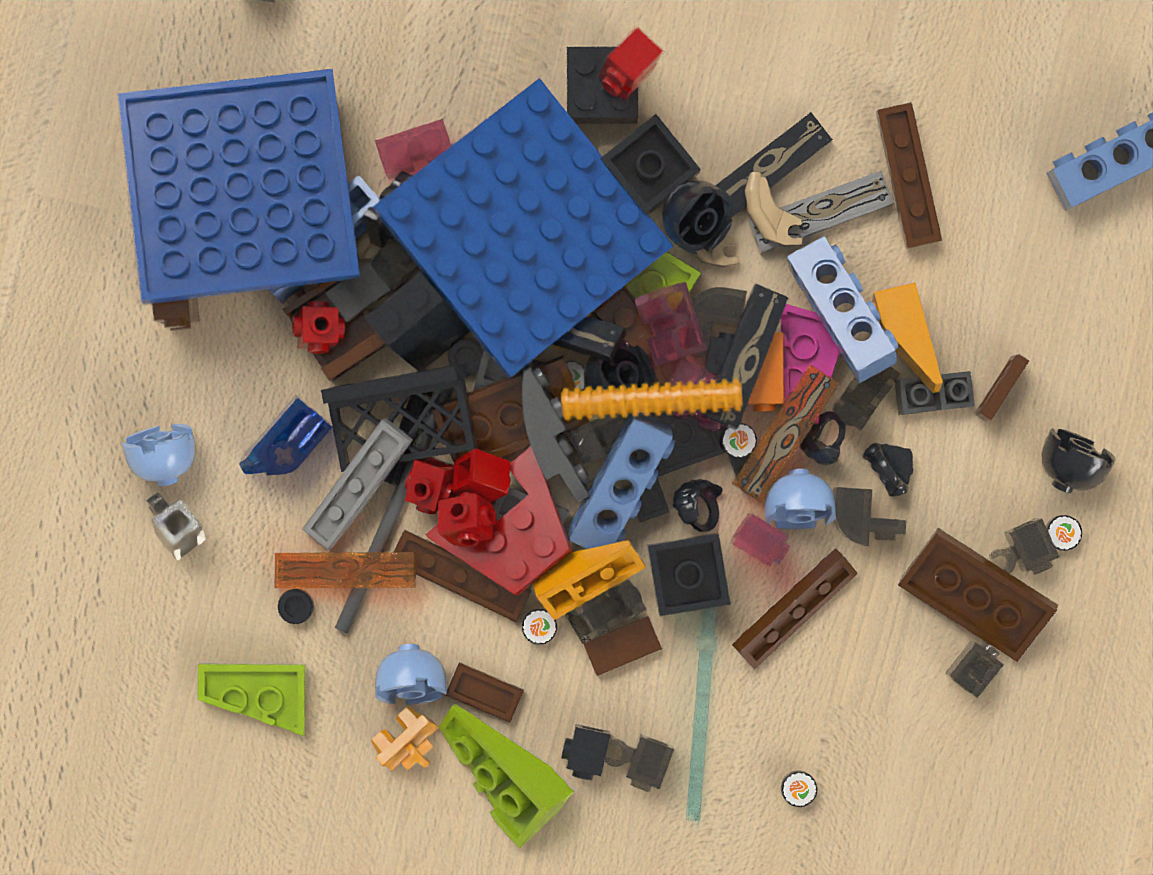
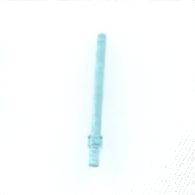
[686,608,718,821]

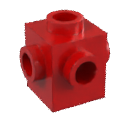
[292,301,345,354]
[404,457,458,514]
[438,492,496,546]

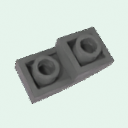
[325,252,405,322]
[894,371,975,415]

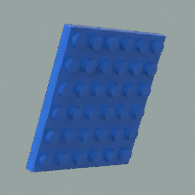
[118,69,360,304]
[372,78,673,379]

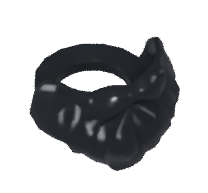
[799,411,846,466]
[862,443,913,496]
[672,479,723,532]

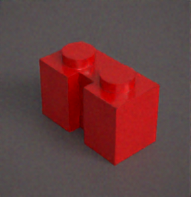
[599,27,664,101]

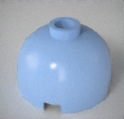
[122,424,195,486]
[765,468,836,530]
[375,644,447,705]

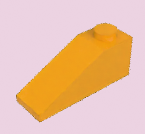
[872,282,943,393]
[533,540,646,620]

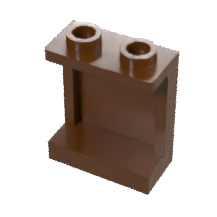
[282,280,387,382]

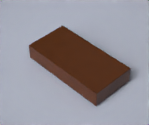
[975,354,1029,421]
[583,616,662,676]
[445,662,524,723]

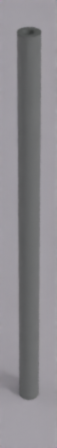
[335,388,454,633]

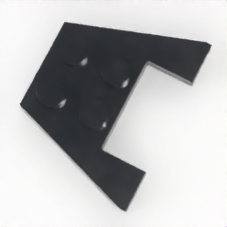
[636,410,770,523]

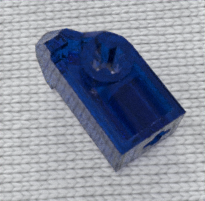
[239,394,333,476]

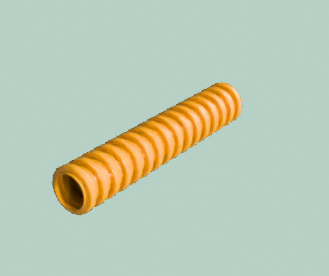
[561,378,742,420]

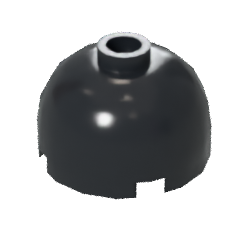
[662,181,734,254]
[584,340,655,390]
[1041,428,1116,493]

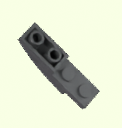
[522,362,591,502]

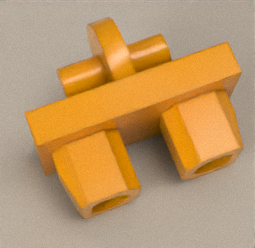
[371,706,439,771]

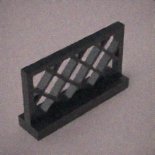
[321,363,478,472]

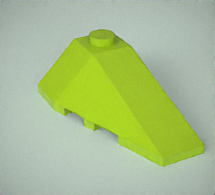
[438,704,574,849]

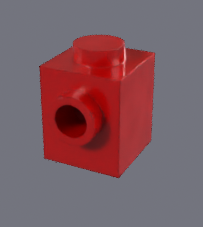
[452,449,511,503]

